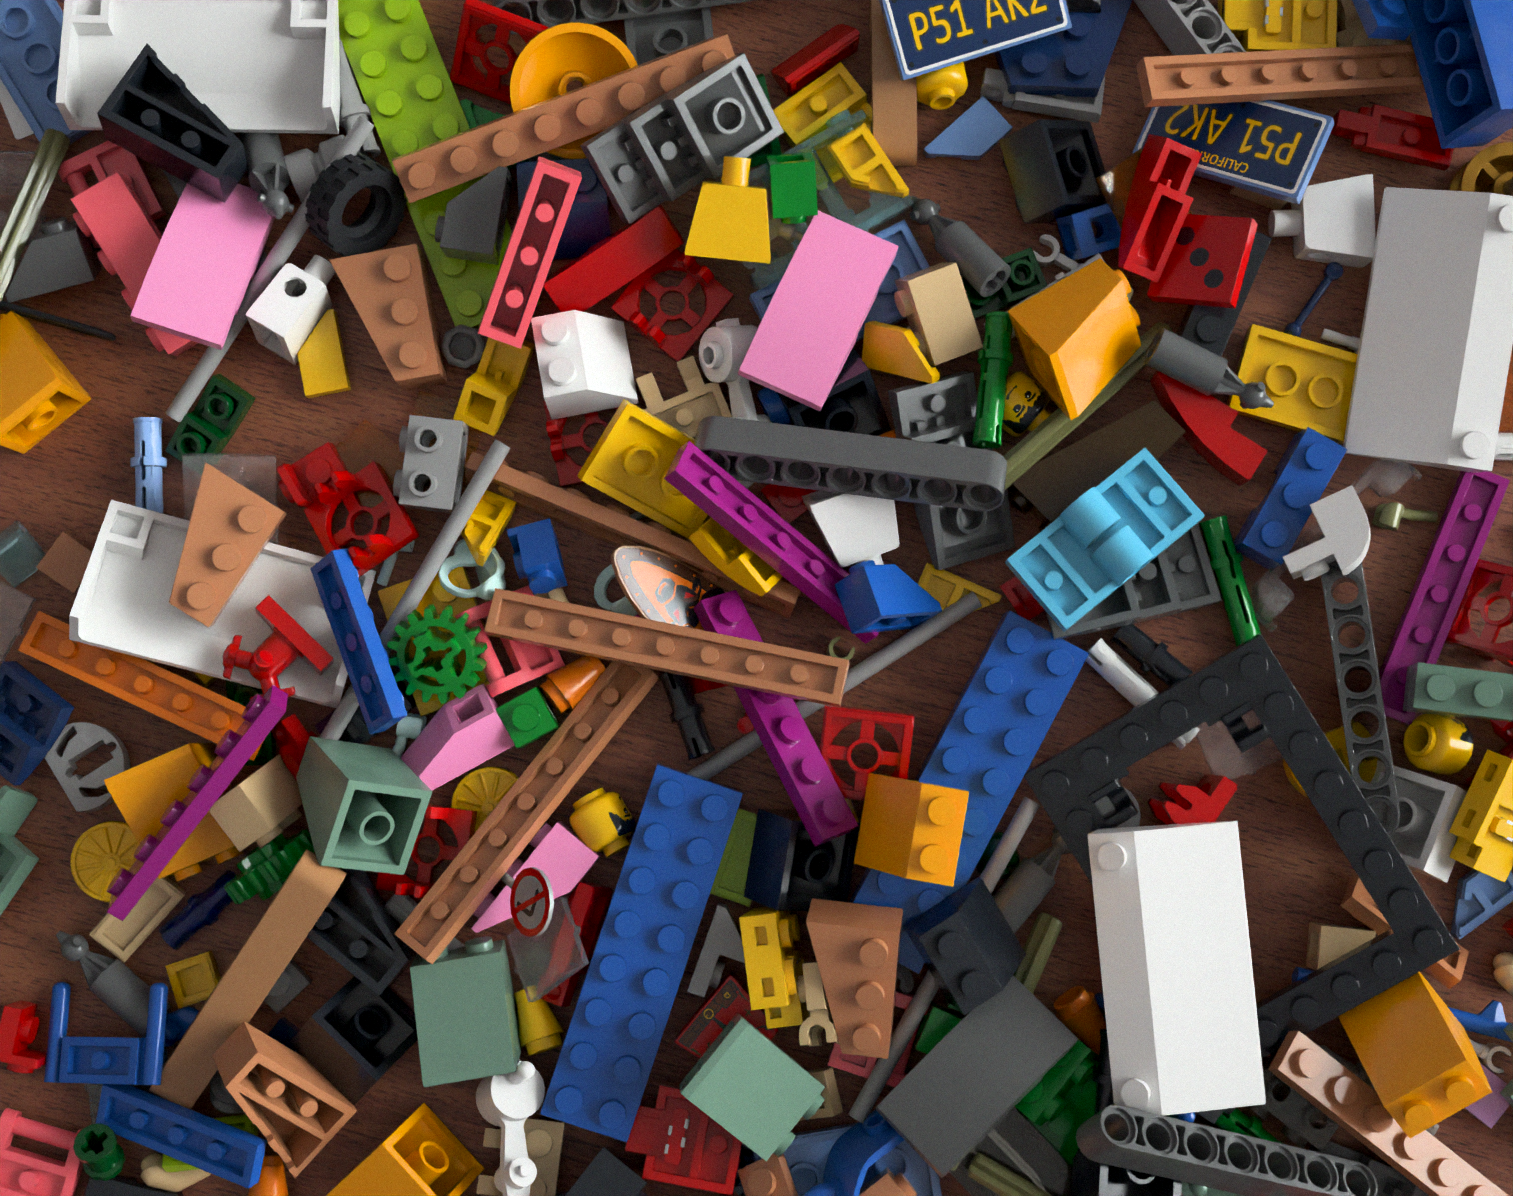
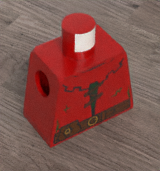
[674,970,778,1058]

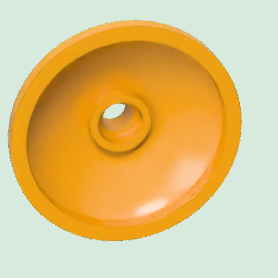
[510,22,638,159]

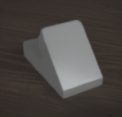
[687,902,745,997]

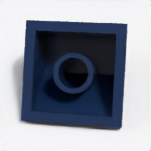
[516,158,612,261]

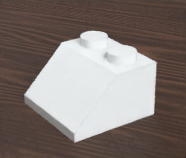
[531,310,638,420]
[1370,760,1467,883]

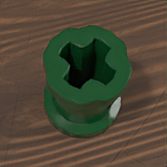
[73,1123,126,1181]

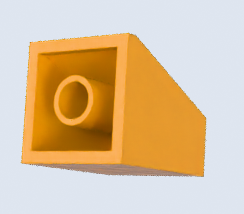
[1008,258,1141,420]
[0,310,92,454]
[104,743,244,882]
[853,773,969,887]
[1338,972,1492,1139]
[325,1103,485,1196]

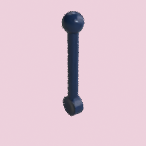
[1284,262,1343,337]

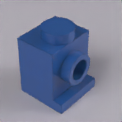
[1056,200,1125,260]
[507,518,568,594]

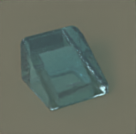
[0,520,45,588]

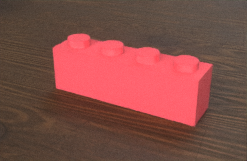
[478,156,582,349]
[71,172,198,356]

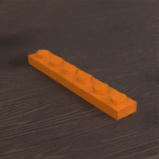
[18,611,265,761]

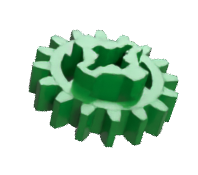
[387,604,487,704]
[223,829,314,905]

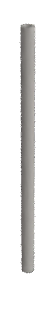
[165,115,374,422]
[319,439,511,740]
[686,591,982,780]
[848,796,1040,1123]

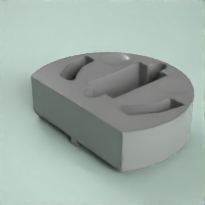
[44,722,130,813]

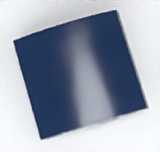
[0,661,74,786]

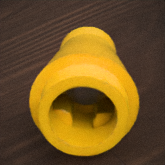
[514,985,564,1056]

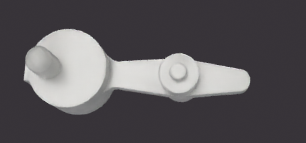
[699,318,771,423]
[476,1061,545,1196]

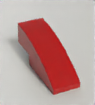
[1118,134,1202,283]
[543,204,685,312]
[1150,371,1268,486]

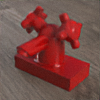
[222,595,334,700]

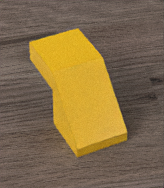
[453,337,535,436]

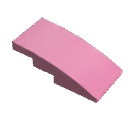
[130,183,275,350]
[738,211,899,411]

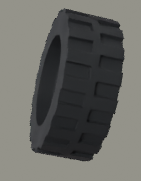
[305,154,407,257]

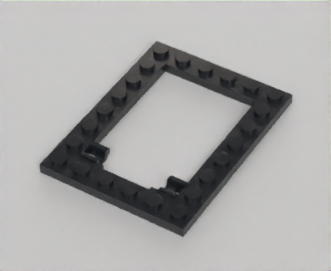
[1024,633,1460,1058]

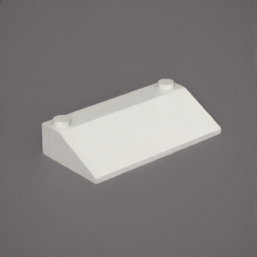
[55,0,340,134]
[1343,187,1513,473]
[69,500,376,708]
[1087,820,1266,1116]

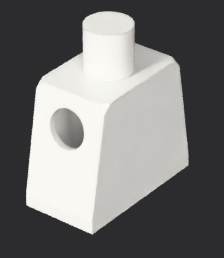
[1268,174,1376,267]
[245,255,335,365]
[802,491,900,567]

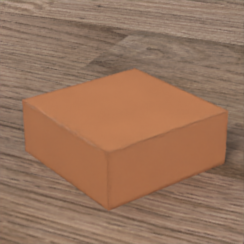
[36,531,93,593]

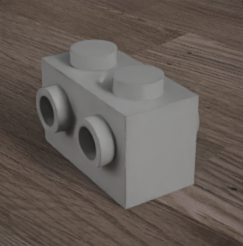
[393,415,469,513]

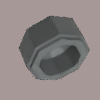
[441,324,486,368]

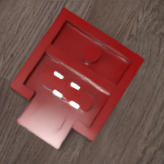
[625,1085,743,1195]

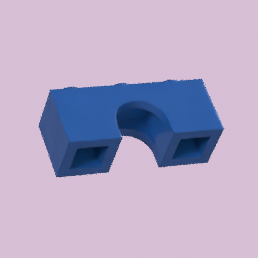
[1234,427,1347,570]

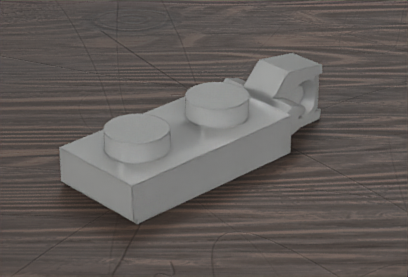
[980,68,1105,123]

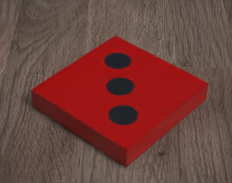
[1147,214,1258,309]

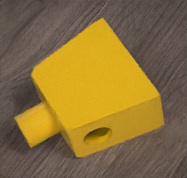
[685,156,771,264]

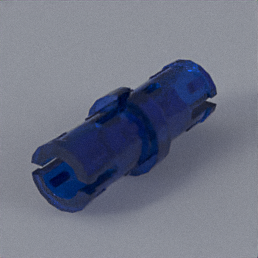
[159,869,236,950]

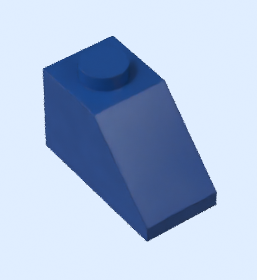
[834,560,942,634]

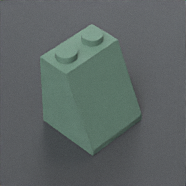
[296,736,432,875]
[410,936,522,1088]
[679,1012,825,1161]

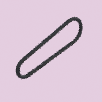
[0,301,116,341]

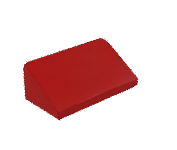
[771,24,860,97]

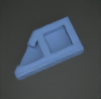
[923,96,1013,160]
[1451,869,1513,940]

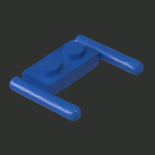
[44,982,169,1085]

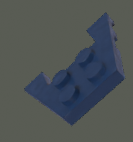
[994,0,1132,97]

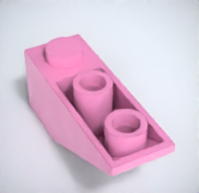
[400,683,515,790]
[471,821,602,933]

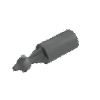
[239,132,294,219]
[909,196,1011,297]
[1144,328,1274,409]
[992,827,1072,934]
[56,931,172,1038]

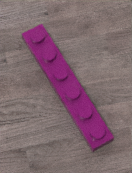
[664,441,879,644]
[1379,471,1510,726]
[693,590,858,847]
[107,685,288,921]

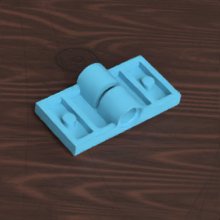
[1005,448,1205,632]

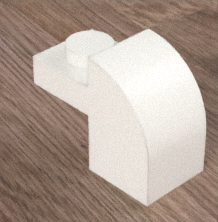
[1283,485,1371,581]

